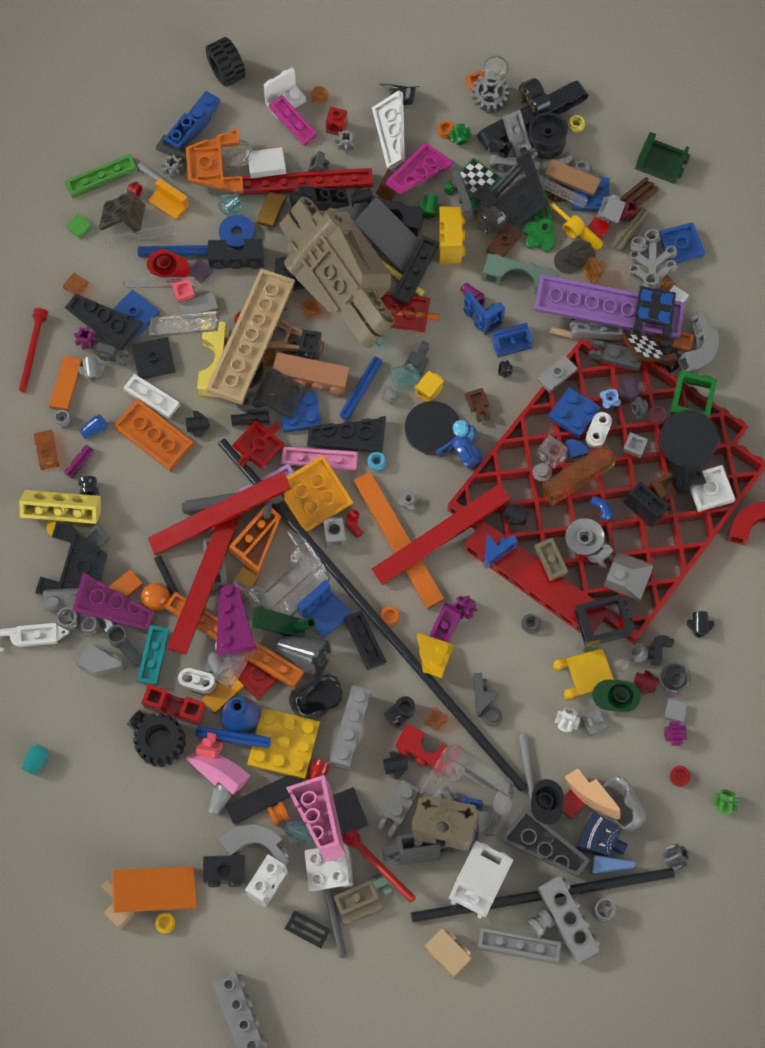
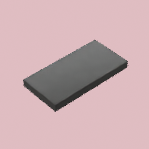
[354,197,420,274]

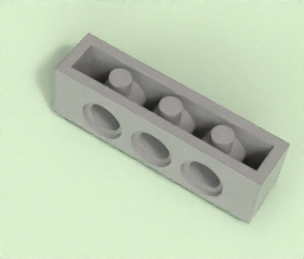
[536,876,600,963]

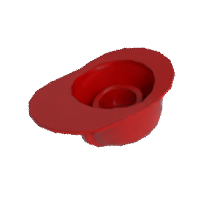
[146,249,190,282]

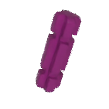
[64,445,94,478]

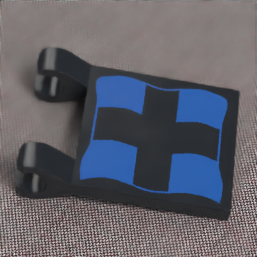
[633,286,676,340]

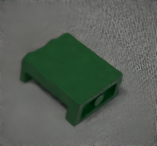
[635,132,691,184]

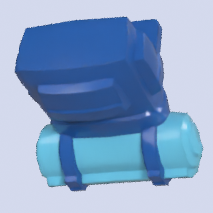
[435,420,482,471]

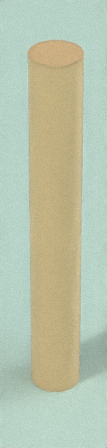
[550,327,605,342]

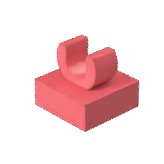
[172,279,195,303]
[196,732,223,759]

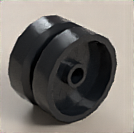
[528,112,568,159]

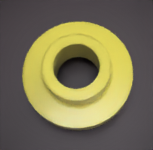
[567,115,585,133]

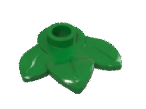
[522,219,555,253]

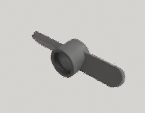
[95,617,142,667]

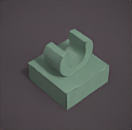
[370,873,393,895]

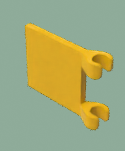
[553,648,614,700]

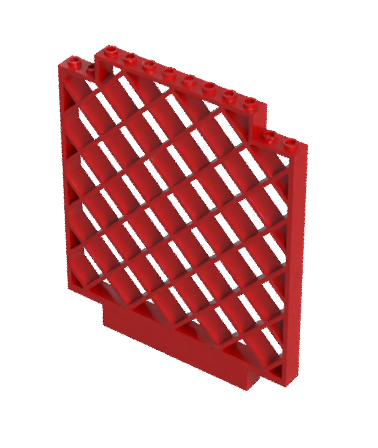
[447,338,765,645]

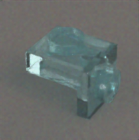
[390,364,420,388]

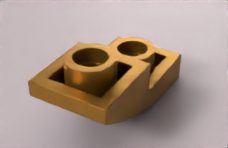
[256,192,287,228]

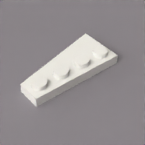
[372,90,405,170]

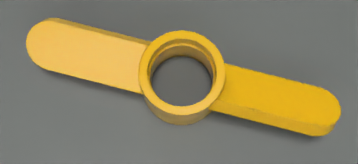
[550,202,603,250]

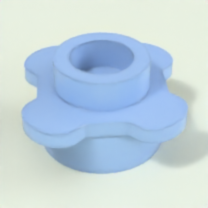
[600,389,621,409]

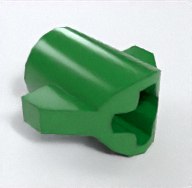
[418,194,443,220]

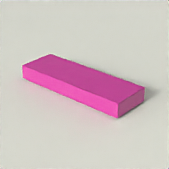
[268,95,317,146]

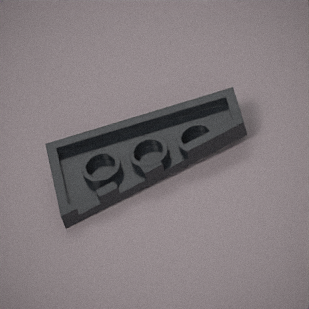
[65,293,143,350]
[307,416,386,453]

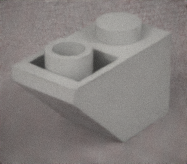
[76,643,125,678]

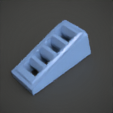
[591,856,636,875]

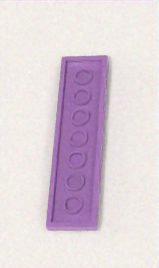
[534,274,685,339]

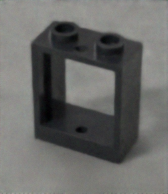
[574,594,635,648]

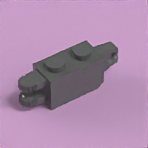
[382,834,454,866]

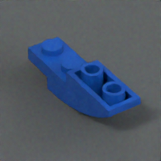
[164,91,221,149]

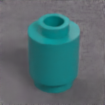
[22,744,49,775]

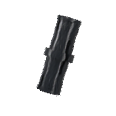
[231,411,270,427]

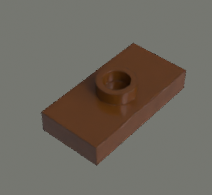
[486,223,522,257]

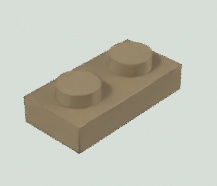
[534,538,568,581]

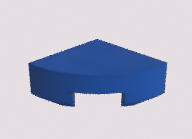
[566,439,590,459]

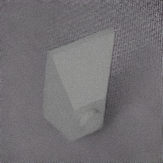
[603,551,654,601]

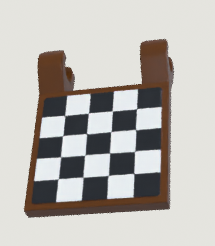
[621,333,678,367]

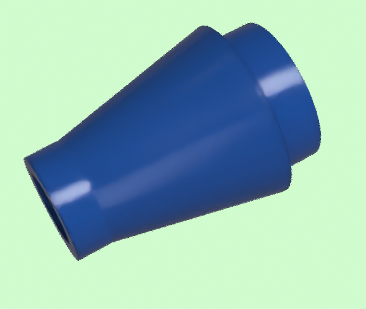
[79,414,108,439]

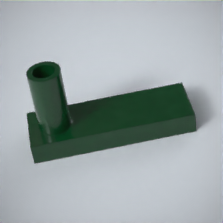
[252,606,316,637]

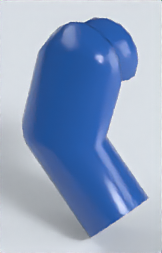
[590,495,613,521]

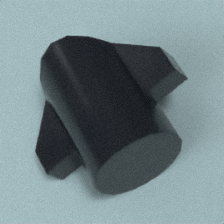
[488,137,512,157]
[350,187,373,208]
[186,411,210,438]
[503,504,530,527]
[687,611,715,638]
[383,751,408,779]

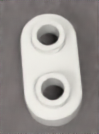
[586,412,612,449]
[178,668,217,694]

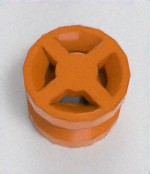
[267,801,290,827]

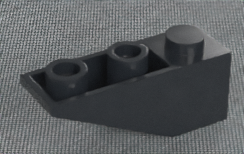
[289,185,349,211]

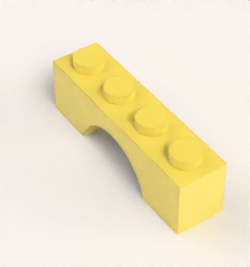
[197,321,230,397]

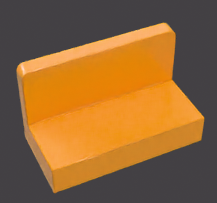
[148,178,189,220]

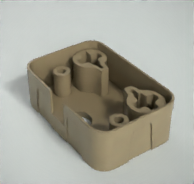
[412,795,479,851]

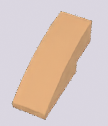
[565,768,621,820]

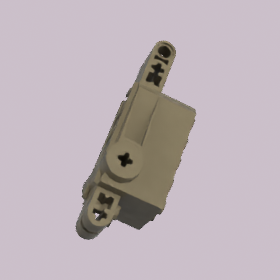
[279,196,395,348]

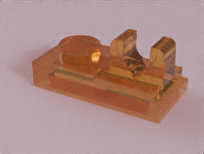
[34,430,60,470]

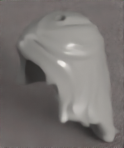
[602,776,647,831]

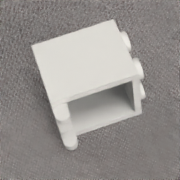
[449,841,513,918]

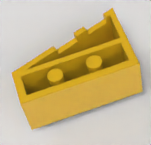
[439,207,465,264]

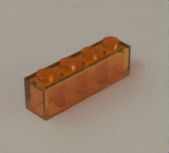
[541,443,617,506]

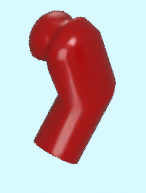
[345,509,364,538]

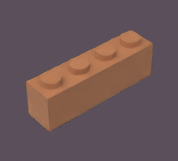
[272,353,350,395]

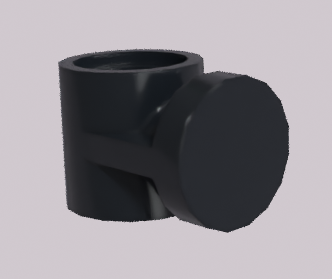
[384,696,415,729]

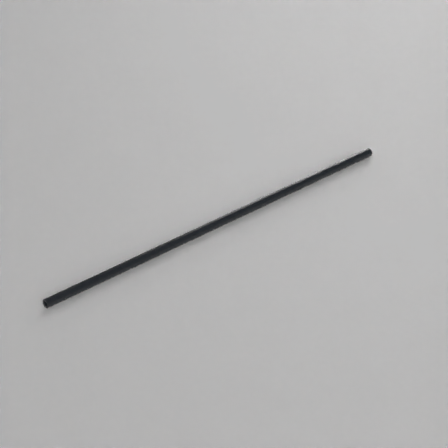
[218,438,527,792]

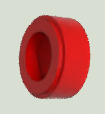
[669,766,690,787]

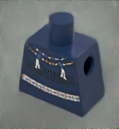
[576,811,628,857]

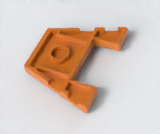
[186,128,244,194]

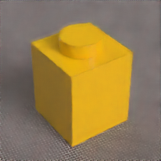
[415,371,444,402]

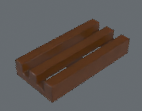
[621,177,659,207]

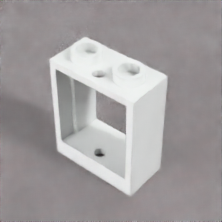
[245,855,288,908]

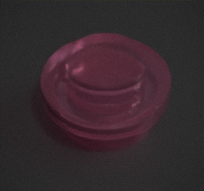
[648,406,667,425]

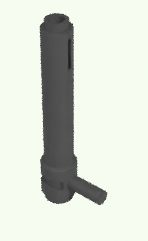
[182,492,285,518]

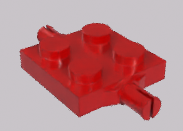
[232,420,285,470]

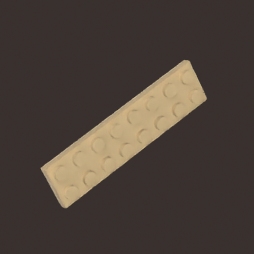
[206,269,295,405]

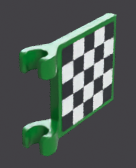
[444,158,501,208]

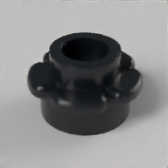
[498,360,513,378]

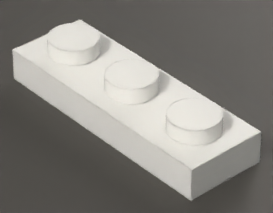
[123,374,180,419]

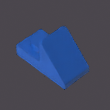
[484,535,518,569]

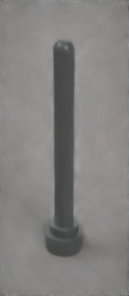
[323,889,346,958]

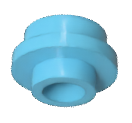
[367,452,386,471]

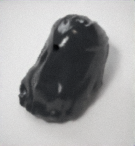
[289,673,342,717]

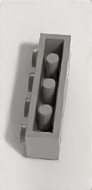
[212,971,268,1048]

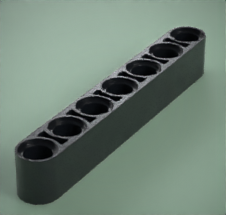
[477,80,589,151]

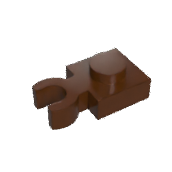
[465,388,490,423]

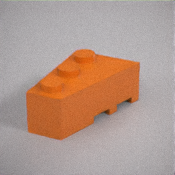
[228,507,281,575]

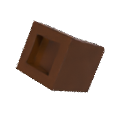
[376,169,396,201]
[649,472,678,501]

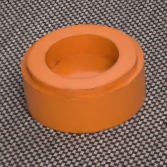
[437,120,454,139]
[380,606,400,627]

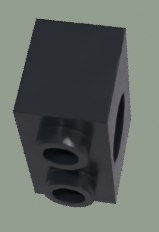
[203,855,246,888]

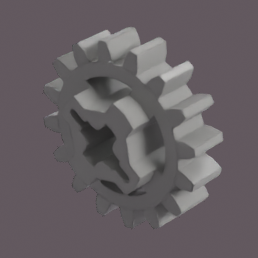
[471,73,510,112]

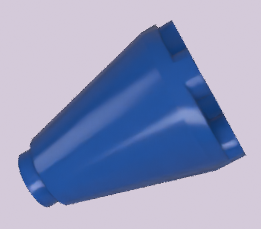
[221,696,260,734]

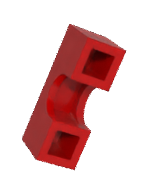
[141,684,207,726]
[395,723,460,777]

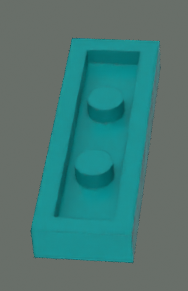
[137,625,170,686]

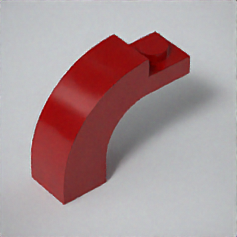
[726,502,765,546]

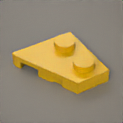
[416,633,454,678]

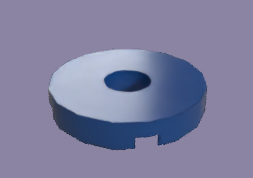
[219,215,255,250]

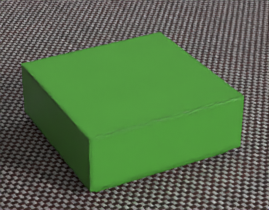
[66,213,92,239]

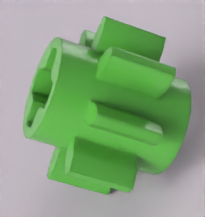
[713,789,739,815]

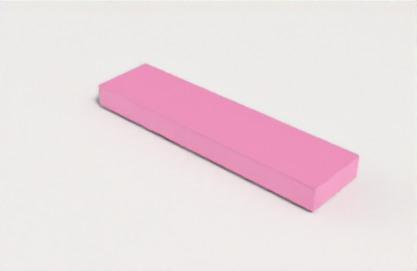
[281,447,358,472]

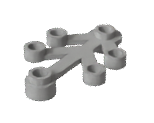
[629,229,677,289]

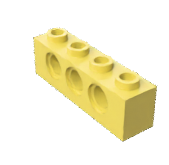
[19,490,101,524]

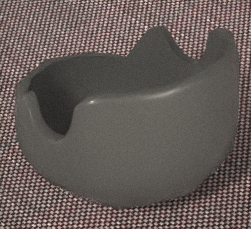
[659,662,691,693]

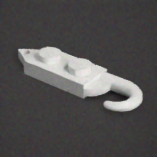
[0,623,70,651]

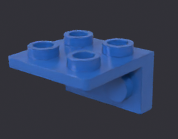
[463,290,505,335]
[296,580,352,638]

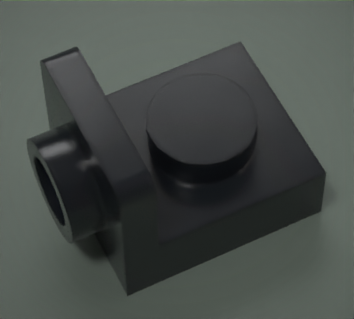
[298,330,322,360]

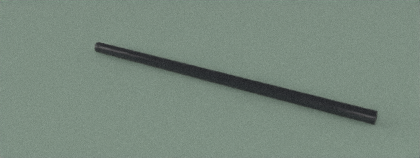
[411,867,675,923]

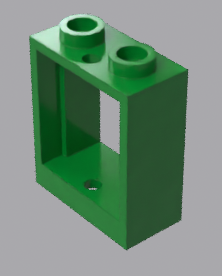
[669,371,717,418]

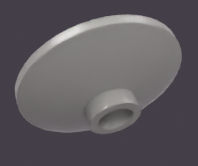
[565,518,605,556]

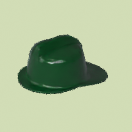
[592,679,641,712]

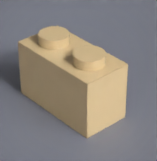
[424,928,471,978]

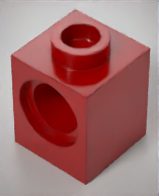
[326,107,348,136]

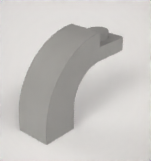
[678,312,719,373]
[218,825,290,866]

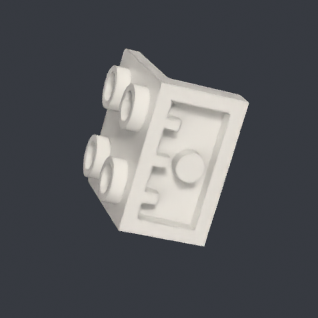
[264,67,306,119]
[305,844,355,892]

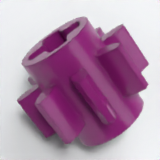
[74,326,98,350]
[452,595,478,620]
[664,721,687,746]

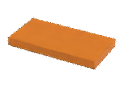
[113,399,195,472]
[111,866,196,913]

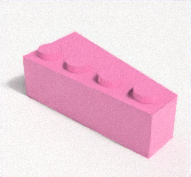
[286,775,346,862]

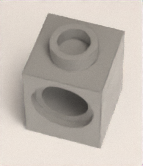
[597,195,626,224]
[324,517,346,548]

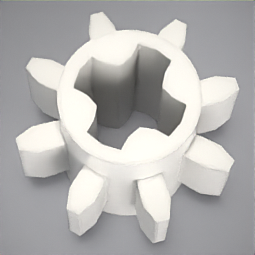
[555,707,581,732]

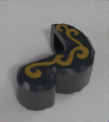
[518,78,552,115]

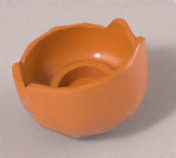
[141,582,170,612]

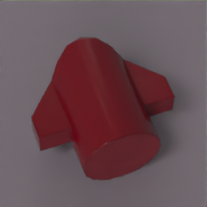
[619,200,639,222]
[633,670,659,695]

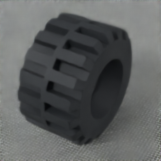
[206,37,246,87]
[133,713,186,767]

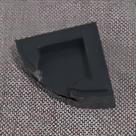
[127,709,145,730]

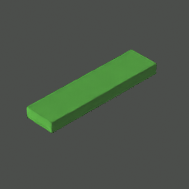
[65,154,138,198]

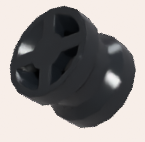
[78,476,99,496]

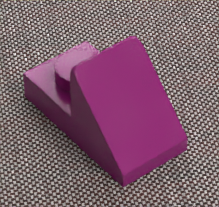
[429,602,463,642]

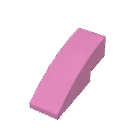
[186,751,251,794]

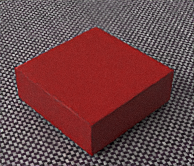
[587,216,610,240]
[562,790,585,819]

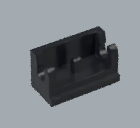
[623,481,670,527]

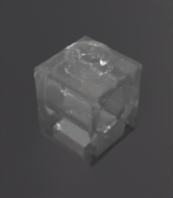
[536,435,568,469]

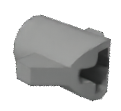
[78,357,105,383]
[204,652,231,679]

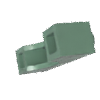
[482,254,559,295]

